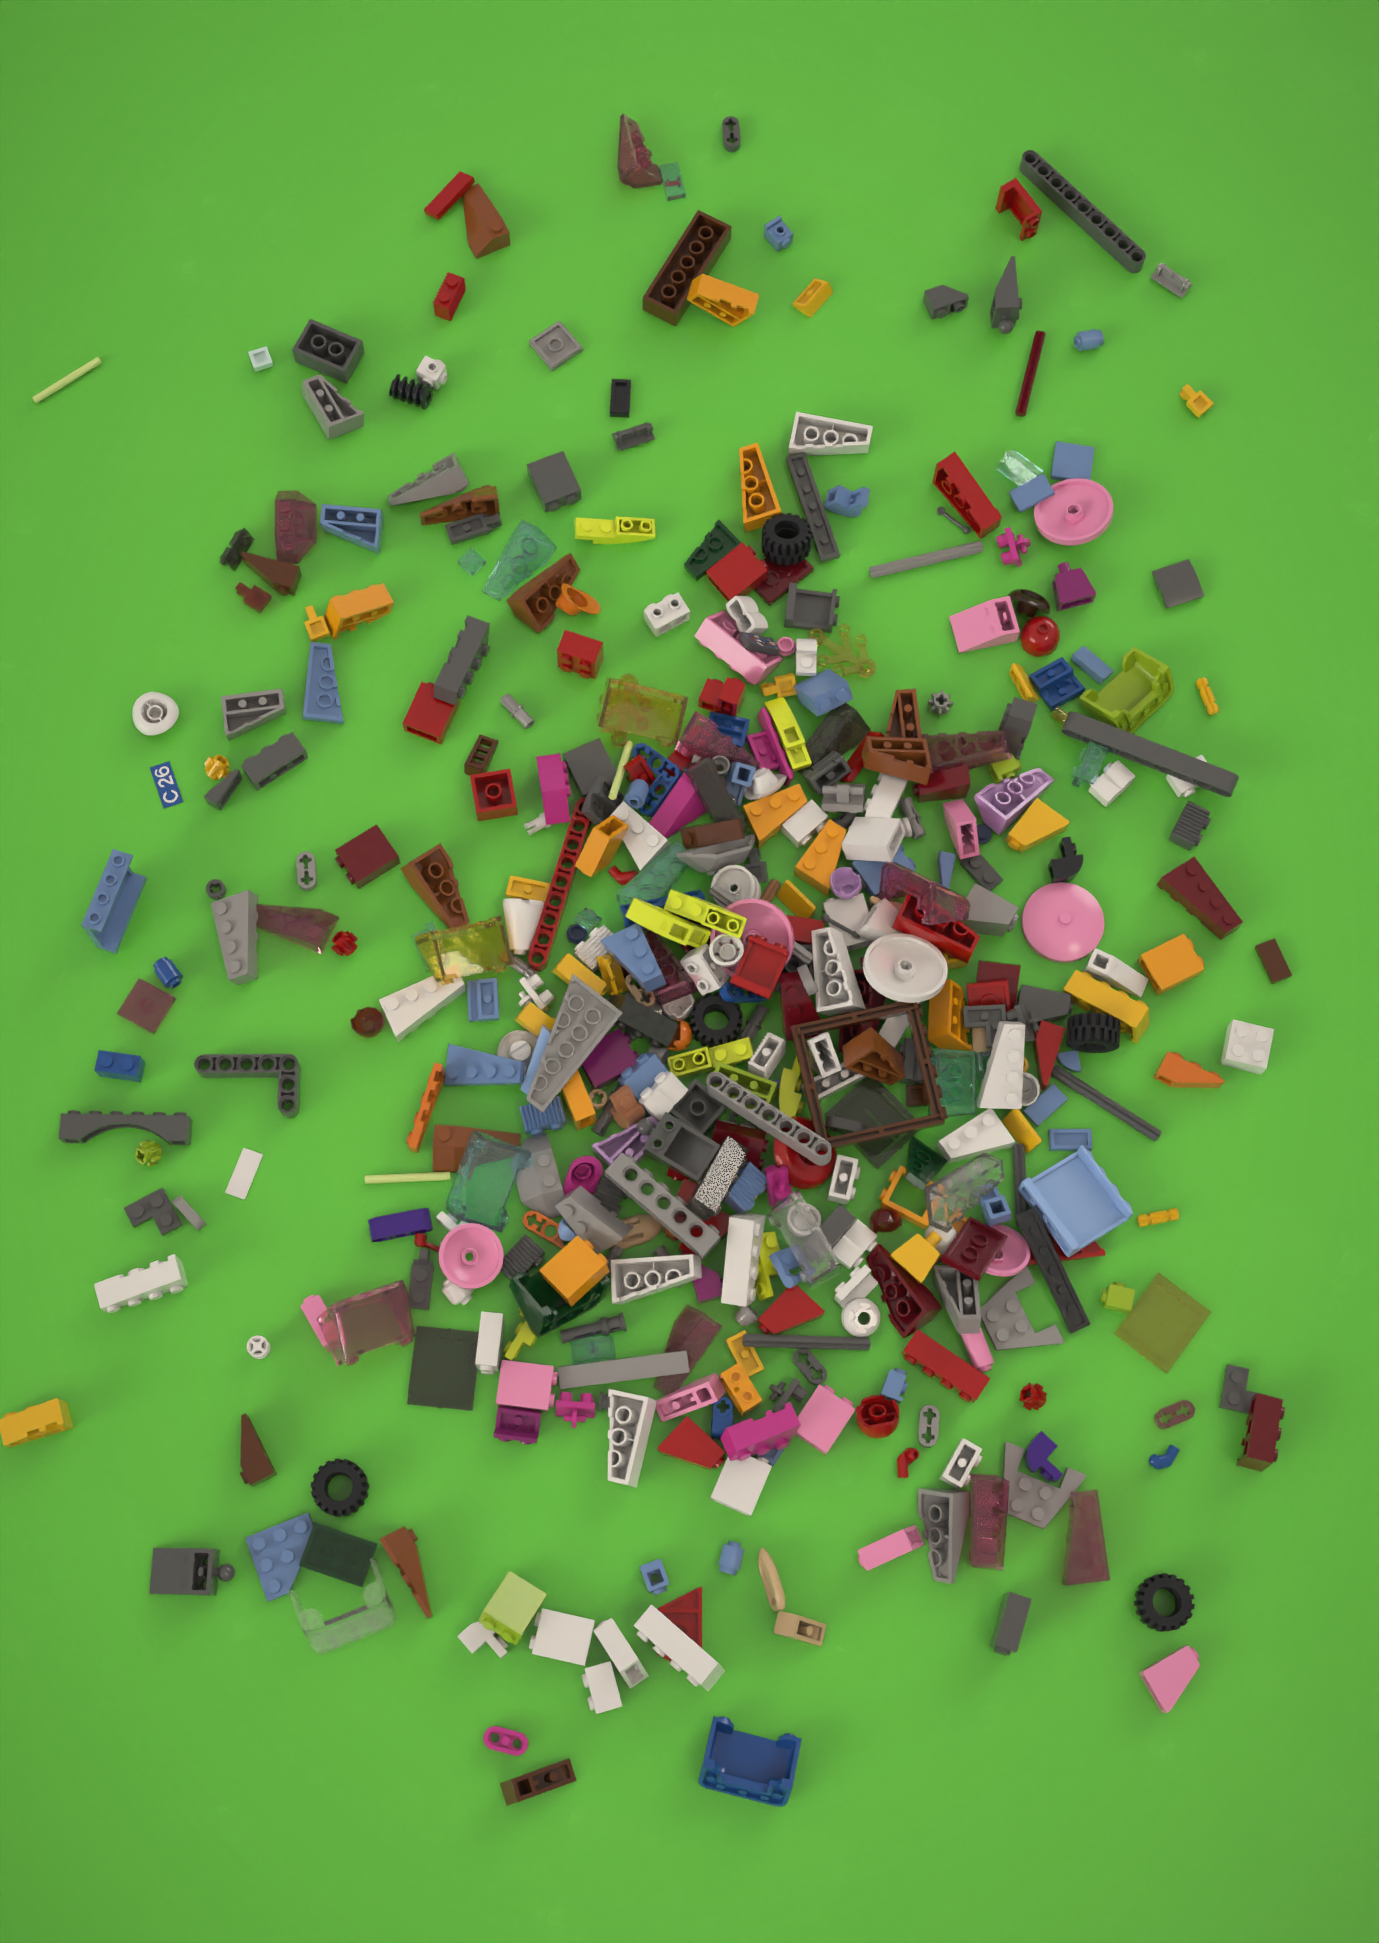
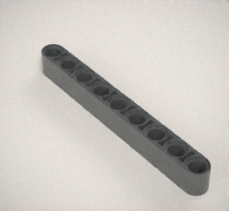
[1019,150,1146,273]
[1061,711,1239,797]

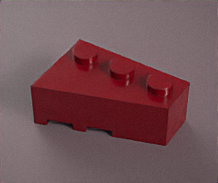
[778,971,825,1041]
[1236,1393,1285,1471]

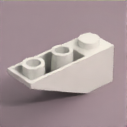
[1084,948,1149,998]

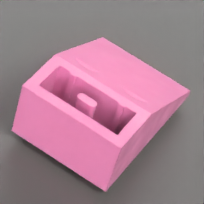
[949,596,1020,653]

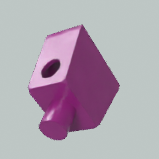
[1052,562,1096,612]

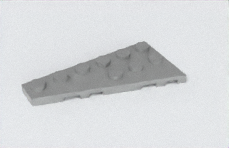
[526,974,623,1113]

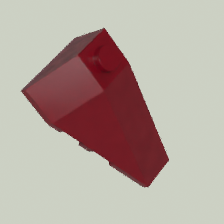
[866,1244,943,1338]

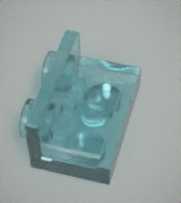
[1071,742,1108,788]

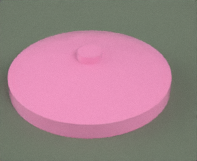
[1034,478,1114,545]
[1021,882,1104,963]
[710,898,794,977]

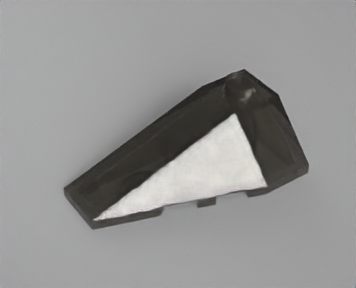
[797,703,871,775]

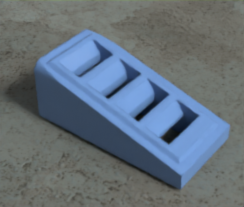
[938,851,956,898]

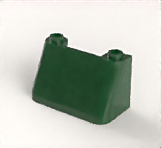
[509,1272,610,1338]

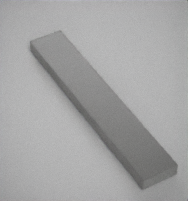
[557,1350,690,1389]

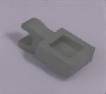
[744,848,769,883]

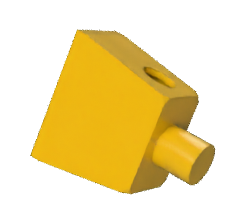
[890,1230,942,1284]

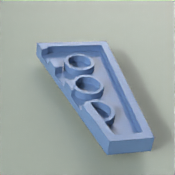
[303,642,343,724]
[444,1044,525,1086]

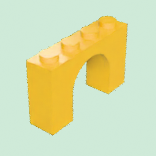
[515,953,607,1038]

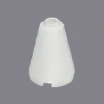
[502,898,544,955]

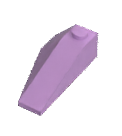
[974,768,1054,835]

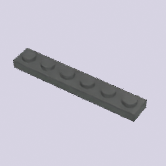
[786,452,840,563]

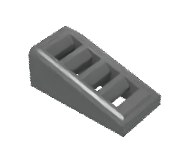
[204,769,242,810]

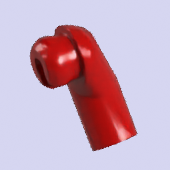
[608,865,639,885]
[897,1448,919,1478]

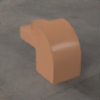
[609,1085,645,1130]

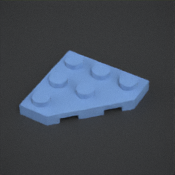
[245,1513,313,1602]

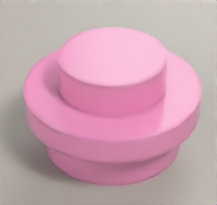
[776,637,795,657]

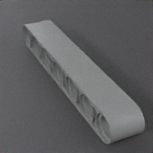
[706,1072,831,1166]

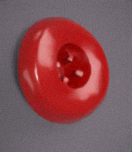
[774,1116,836,1189]

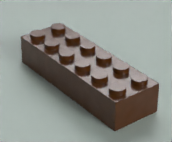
[643,210,732,326]

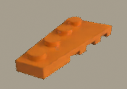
[406,1063,445,1153]

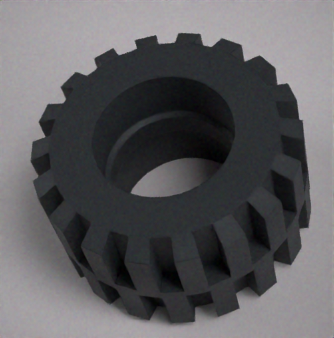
[761,513,812,566]
[690,992,743,1048]
[1066,1013,1120,1053]
[311,1459,369,1517]
[1134,1573,1195,1632]

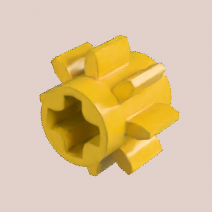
[204,755,230,780]

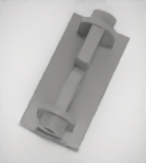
[1151,263,1193,298]

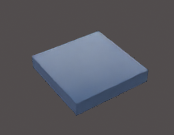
[1050,441,1094,481]

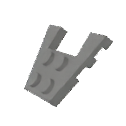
[980,1266,1064,1351]
[1002,1442,1086,1529]

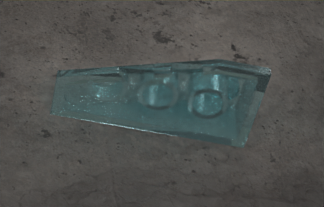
[482,519,557,601]

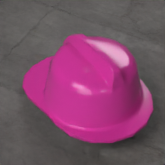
[563,1155,603,1195]

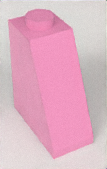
[943,799,980,859]
[300,1294,347,1353]
[857,1524,925,1571]
[1139,1645,1200,1713]

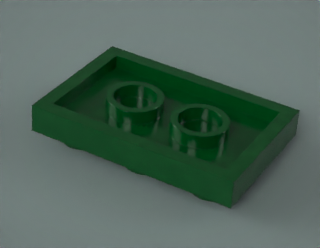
[299,1522,377,1587]

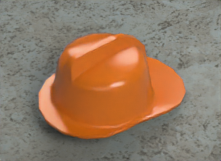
[555,583,601,616]

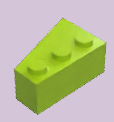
[712,1062,778,1120]

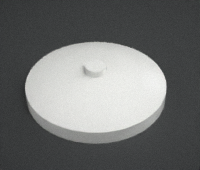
[863,934,948,1003]

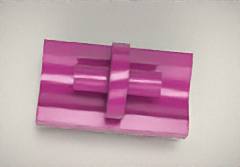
[996,527,1031,567]
[764,1165,792,1207]
[555,1392,595,1428]

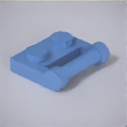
[769,1244,819,1288]

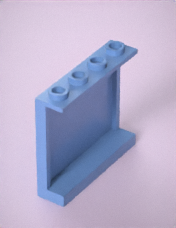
[81,849,147,954]

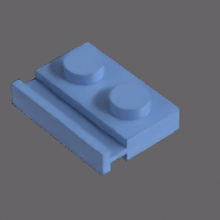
[467,978,500,1022]

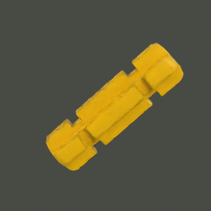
[1196,677,1219,716]
[1137,1208,1179,1227]

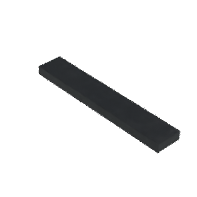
[1015,1207,1090,1334]

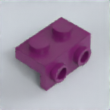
[493,1405,542,1445]

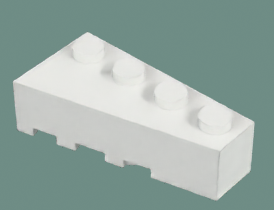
[379,966,466,1042]
[94,1254,189,1313]

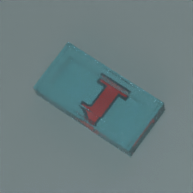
[659,162,686,201]

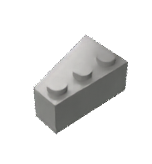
[555,1186,633,1254]

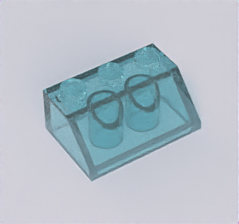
[928,1048,976,1117]

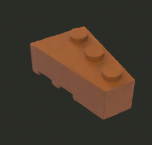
[885,689,922,738]
[862,736,932,785]
[842,1027,906,1086]

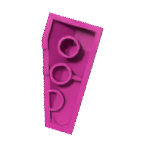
[649,763,722,839]

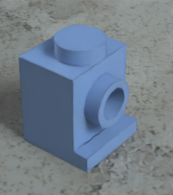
[764,216,793,252]
[880,1368,908,1404]
[640,1558,670,1595]

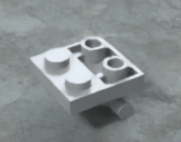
[822,783,866,813]

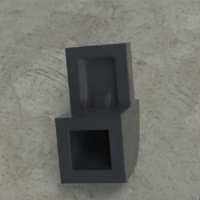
[1048,837,1083,883]

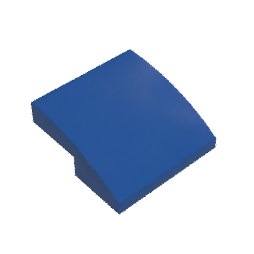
[1029,657,1085,711]

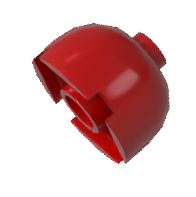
[1020,616,1060,657]
[856,1395,900,1439]

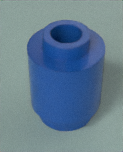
[153,957,183,989]

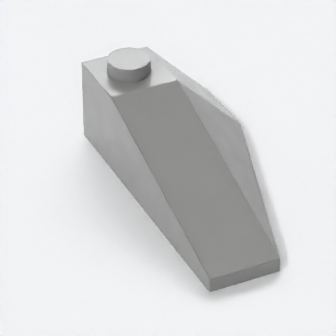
[388,453,469,506]
[918,1488,969,1584]

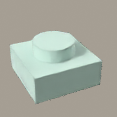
[248,346,273,372]

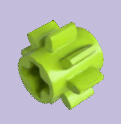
[135,1139,162,1167]

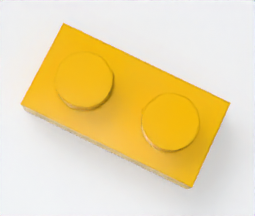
[506,875,550,904]
[725,1330,765,1377]

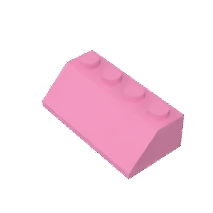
[695,610,783,685]

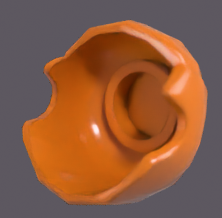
[665,1019,693,1051]

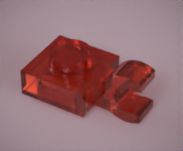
[235,582,272,614]

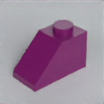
[692,1264,723,1304]

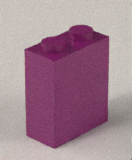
[581,1028,639,1090]

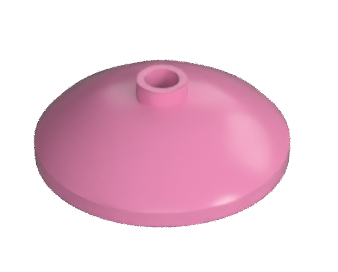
[438,1223,504,1289]
[986,1224,1030,1277]

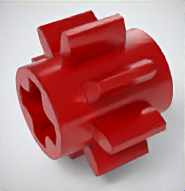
[331,931,358,956]
[1019,1383,1047,1411]

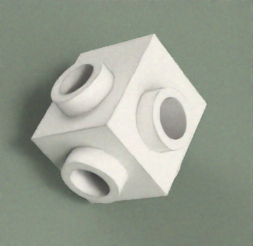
[416,355,448,390]

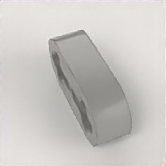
[296,851,317,891]
[797,964,819,996]
[172,1195,206,1231]
[917,1405,940,1448]

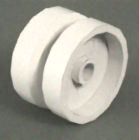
[711,865,761,908]

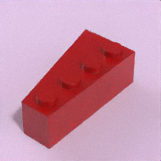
[932,451,1002,539]
[892,884,980,963]

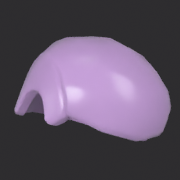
[830,867,862,900]

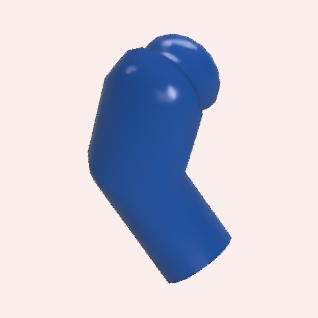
[1149,1445,1180,1469]

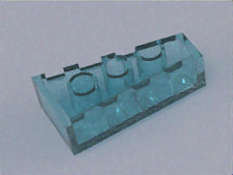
[616,840,688,929]

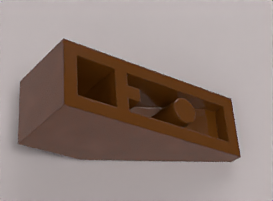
[241,551,302,596]
[680,818,745,850]
[240,1413,277,1487]
[500,1758,577,1806]

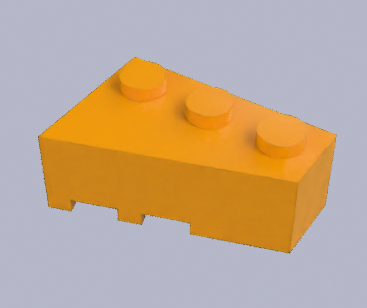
[742,784,808,849]
[794,819,847,897]

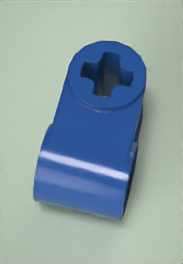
[711,1397,734,1439]

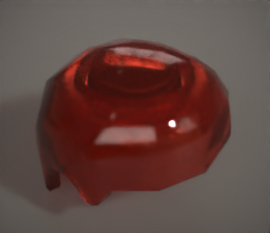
[350,1007,385,1038]
[869,1207,902,1234]

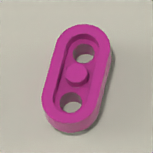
[483,1726,528,1756]

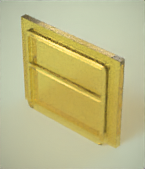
[1114,1273,1211,1374]

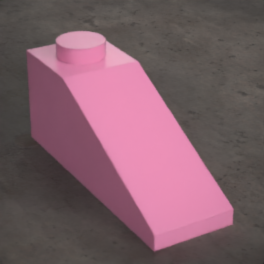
[656,1372,726,1422]

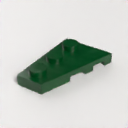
[684,519,741,581]
[905,1136,947,1191]

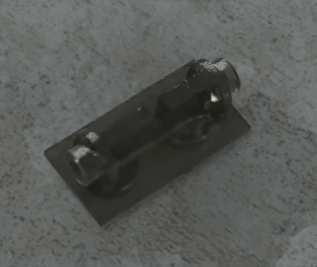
[219,528,255,571]

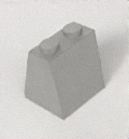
[954,883,1019,937]

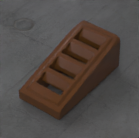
[464,735,498,776]

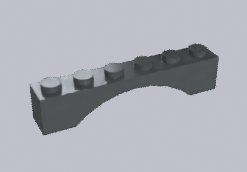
[59,1110,193,1145]

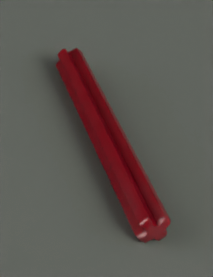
[1015,330,1046,417]

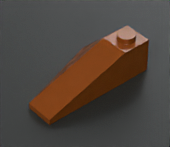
[401,843,470,934]
[433,1125,521,1173]
[379,1526,433,1619]

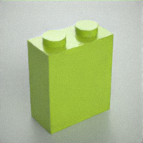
[478,1571,547,1645]

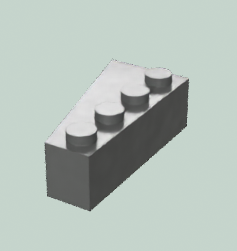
[434,615,490,706]

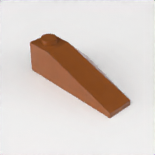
[462,183,510,259]
[420,485,500,526]
[506,553,580,633]

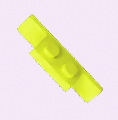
[755,1231,780,1301]

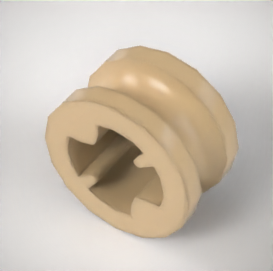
[589,1089,607,1110]

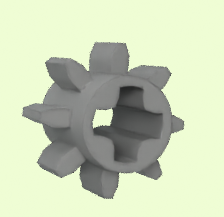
[927,690,953,717]

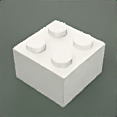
[1220,1019,1274,1075]

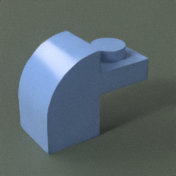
[824,485,870,517]
[720,762,756,806]
[975,1183,1011,1226]

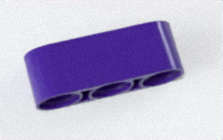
[368,1208,433,1242]

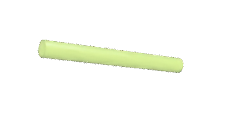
[32,357,102,404]
[609,741,633,800]
[365,1172,451,1184]

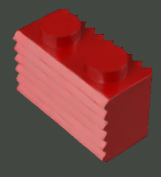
[433,272,466,321]

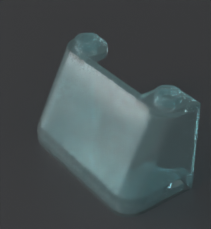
[446,1130,532,1233]

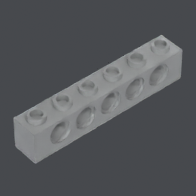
[605,1153,720,1260]

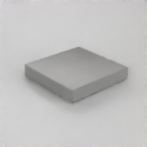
[529,321,583,371]

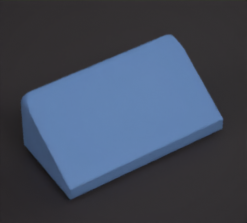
[1009,474,1055,513]
[1071,646,1114,685]

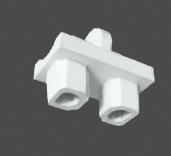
[518,974,556,1013]

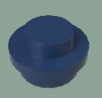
[977,824,992,844]
[567,924,587,944]

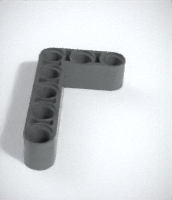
[194,1054,301,1118]

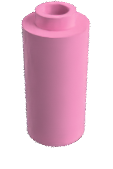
[960,1327,994,1373]

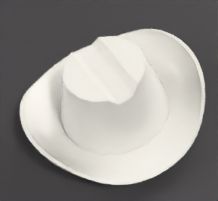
[132,692,179,735]
[744,768,787,800]
[497,1030,537,1075]

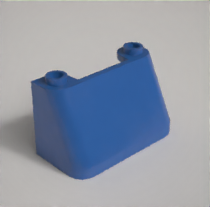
[698,1716,802,1807]

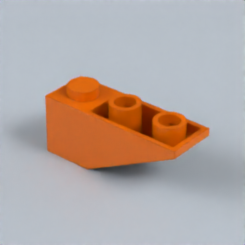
[1153,1052,1225,1088]

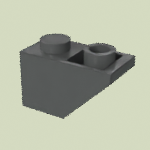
[923,285,969,320]

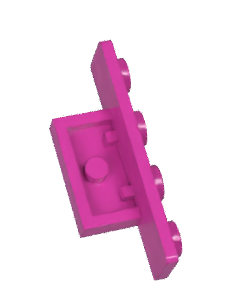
[746,707,794,787]

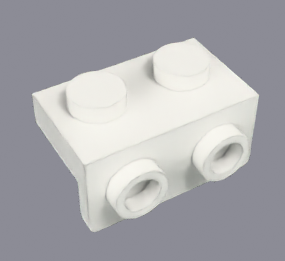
[834,1265,878,1308]

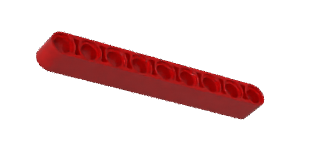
[528,798,592,972]

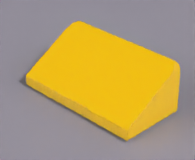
[792,278,833,318]
[1009,663,1039,703]
[776,880,816,919]
[1002,1109,1042,1153]

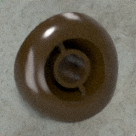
[1008,589,1050,617]

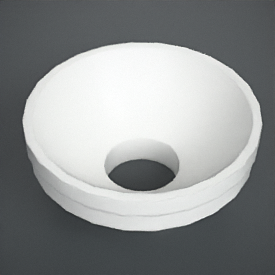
[841,1298,880,1337]

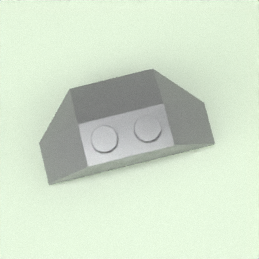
[676,834,756,875]
[511,1133,564,1219]

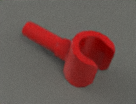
[414,1233,440,1253]

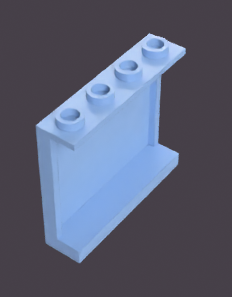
[1018,1145,1133,1258]

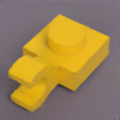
[1179,384,1214,418]
[304,605,330,642]
[760,673,796,698]

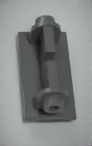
[612,422,655,451]

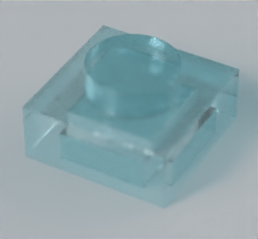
[458,548,486,576]
[573,907,602,932]

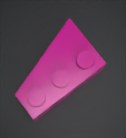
[536,753,571,825]
[720,1402,801,1461]

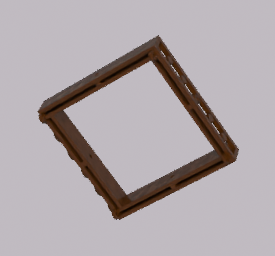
[791,1002,948,1153]

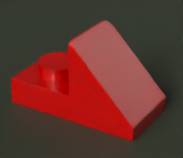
[623,755,660,791]

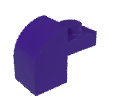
[1024,1431,1063,1482]

